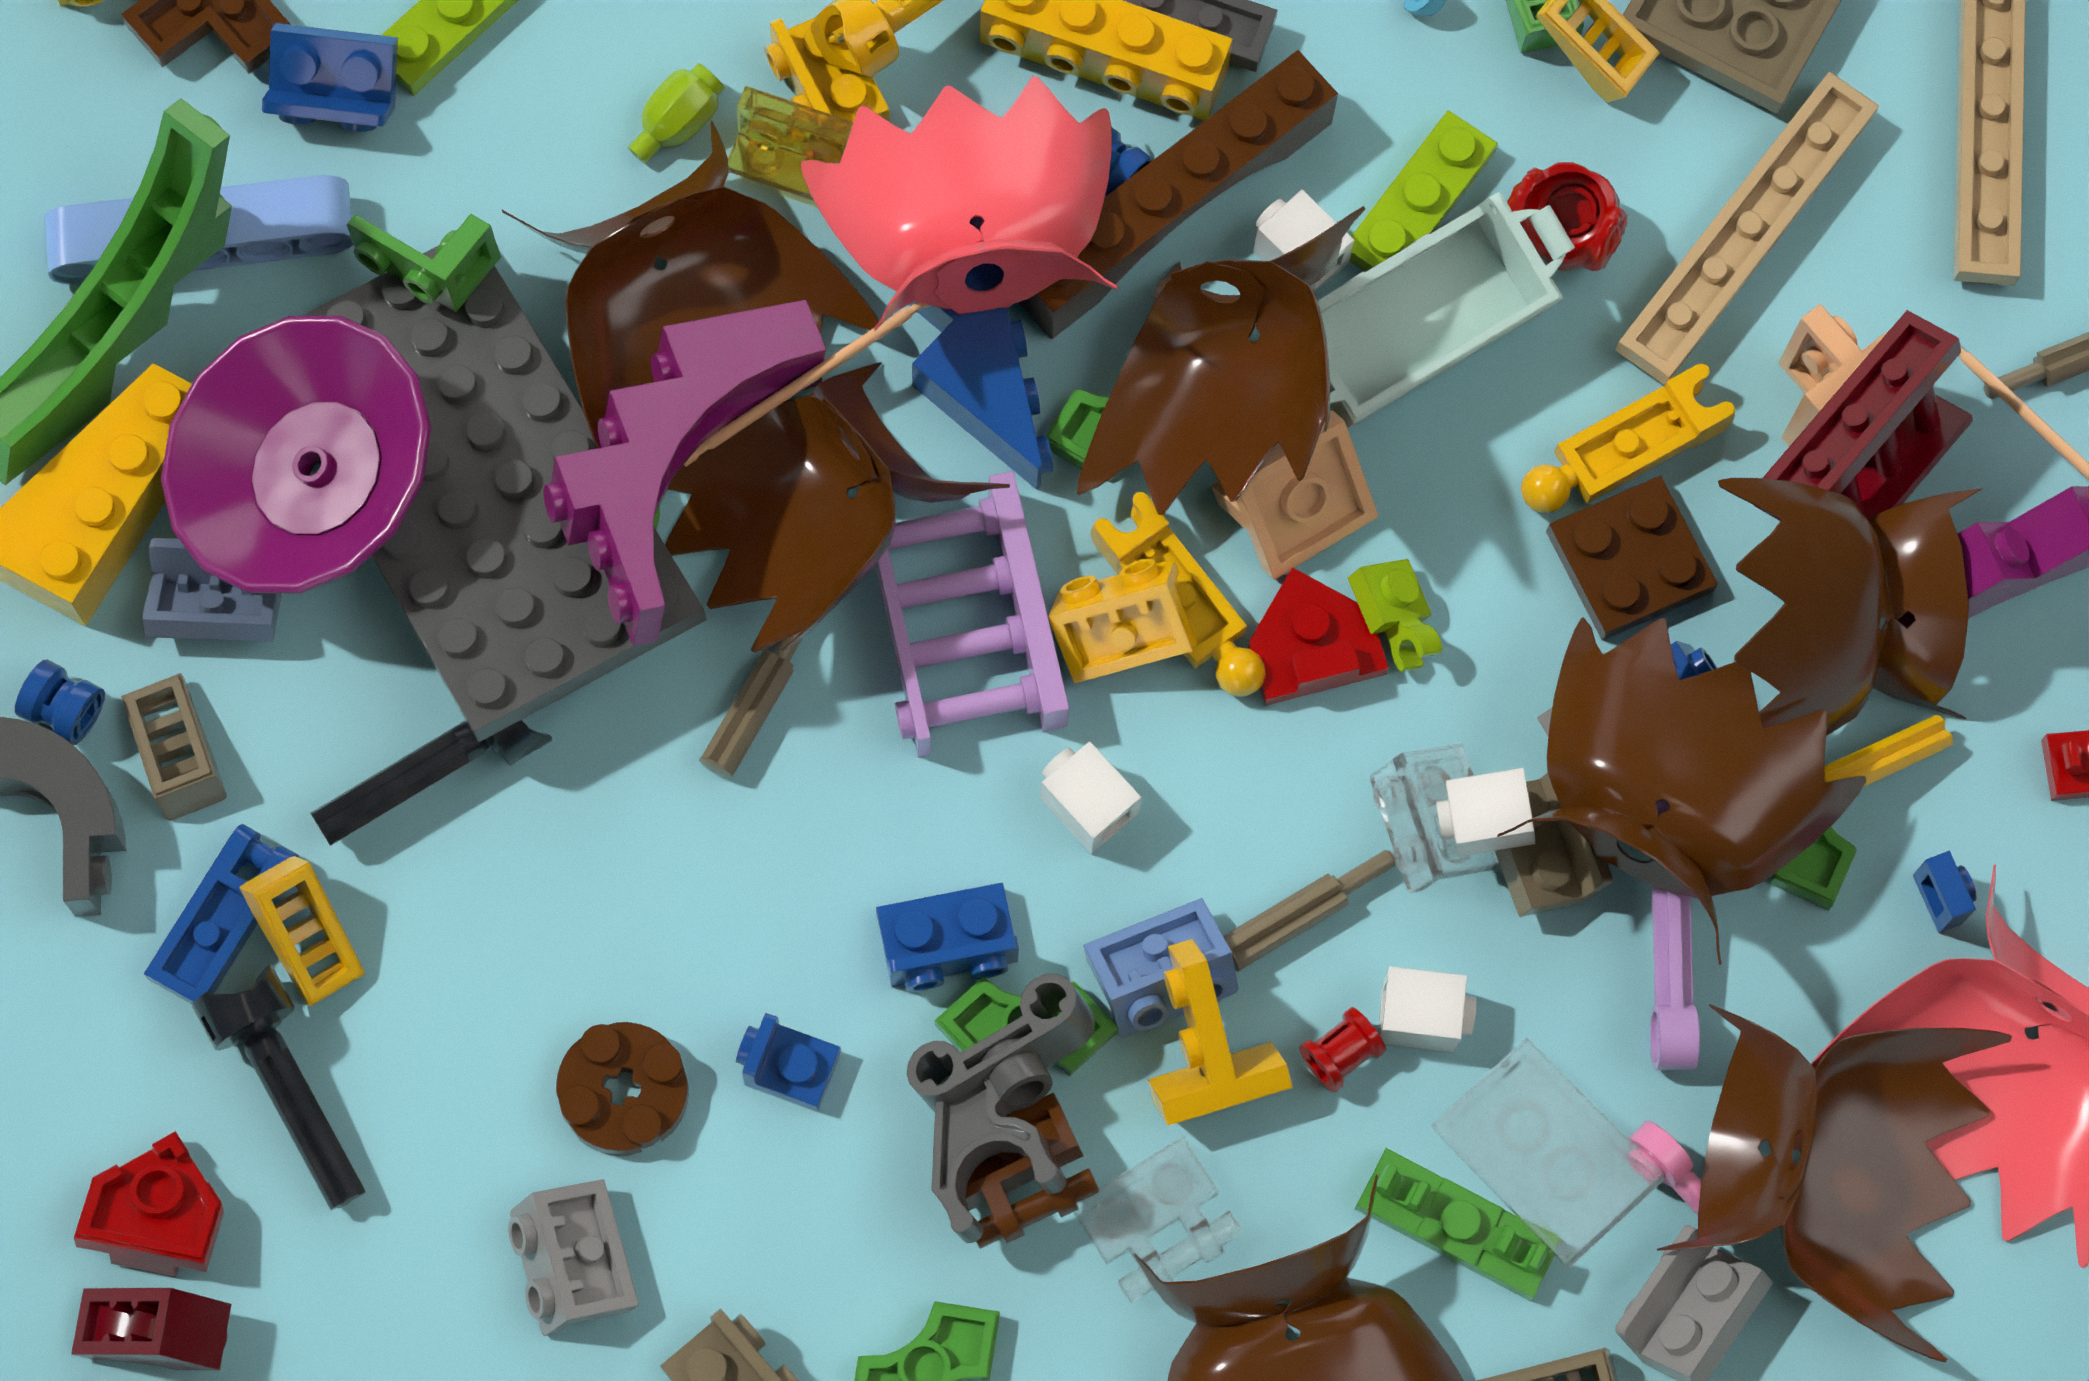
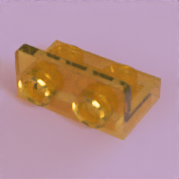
[728,86,853,201]

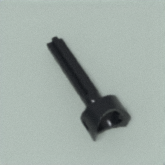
[310,720,552,846]
[192,963,366,1210]

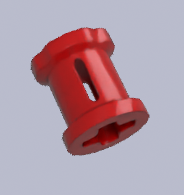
[1299,1007,1387,1092]

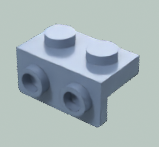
[142,538,282,642]

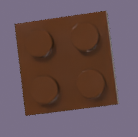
[1546,475,1718,641]

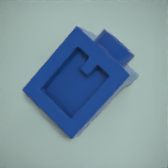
[736,1013,841,1112]

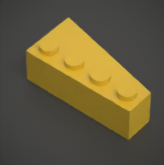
[0,363,192,627]

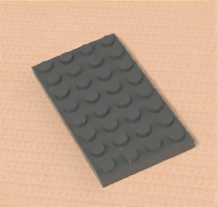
[302,245,707,743]

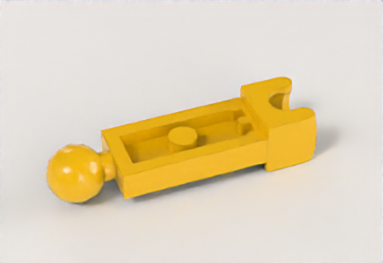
[1521,364,1735,514]
[1091,492,1266,697]

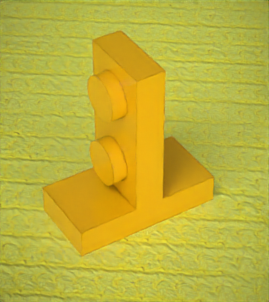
[1148,939,1293,1126]

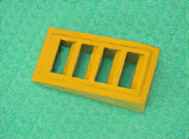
[1535,0,1660,103]
[239,856,365,1006]

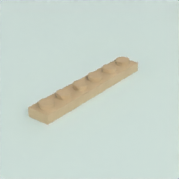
[1953,0,2025,286]
[1615,71,1879,385]

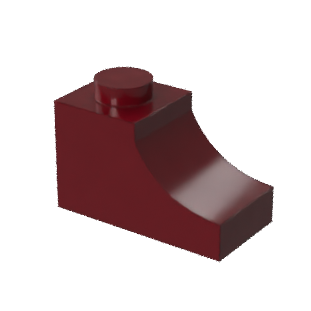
[71,1288,232,1370]

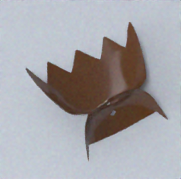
[502,120,879,448]
[1077,206,1365,515]
[665,362,1010,653]
[1718,478,1982,736]
[1497,617,1866,965]
[1657,1004,2012,1363]
[1134,1175,1464,1381]

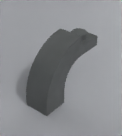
[0,717,127,917]

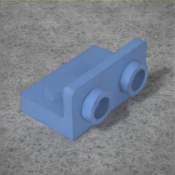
[1083,898,1239,1038]

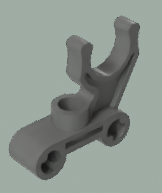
[907,974,1095,1243]

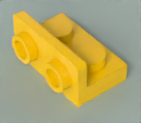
[764,18,890,148]
[1048,559,1196,684]

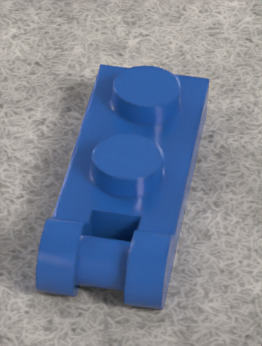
[144,824,299,1004]

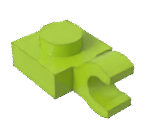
[1347,559,1443,672]

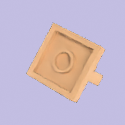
[1778,304,1889,446]
[1211,410,1379,580]

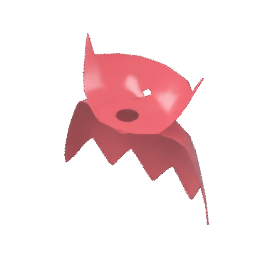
[801,76,1118,332]
[1811,864,2089,1268]

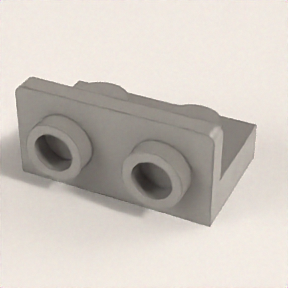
[508,1179,639,1336]
[1615,1225,1773,1381]

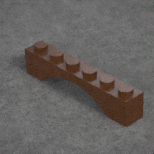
[1018,50,1338,340]

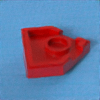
[1248,567,1389,706]
[73,1131,224,1276]

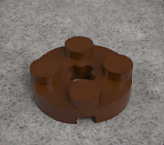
[556,1022,689,1156]

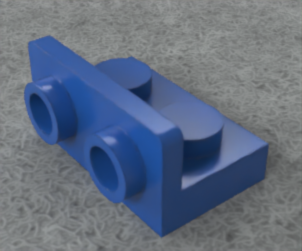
[262,23,398,132]
[876,882,1019,992]

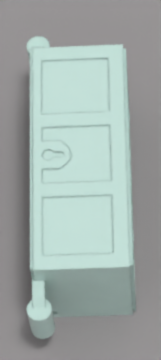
[1317,192,1575,428]

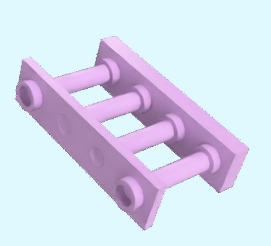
[875,471,1069,758]

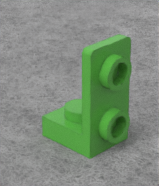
[346,214,501,312]

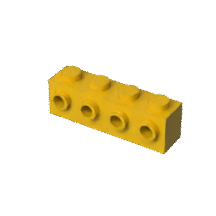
[980,0,1233,121]

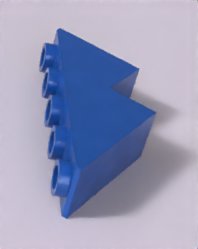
[909,216,1053,490]

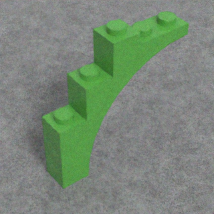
[0,98,232,486]

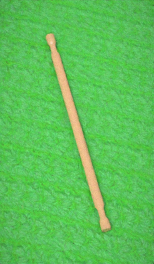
[684,302,930,467]
[1959,346,2089,480]

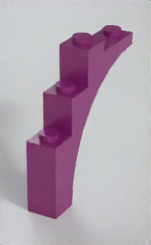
[543,300,826,646]
[1898,486,2089,628]

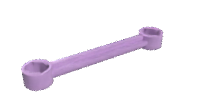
[1650,800,1700,1070]

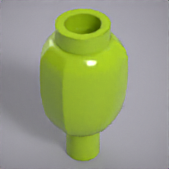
[627,63,725,164]

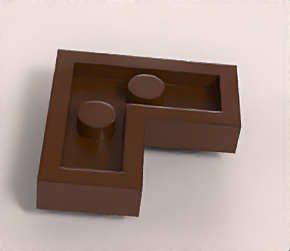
[121,0,291,74]

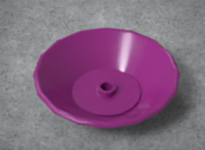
[161,316,431,594]

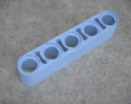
[44,175,354,285]

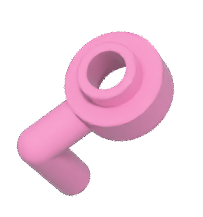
[1627,1121,1701,1214]

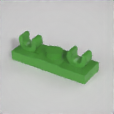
[1355,1148,1562,1301]

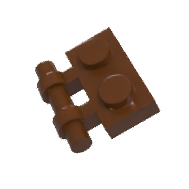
[965,1092,1100,1249]

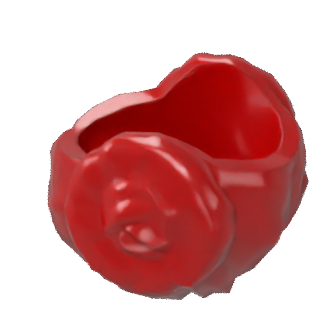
[1507,162,1628,271]

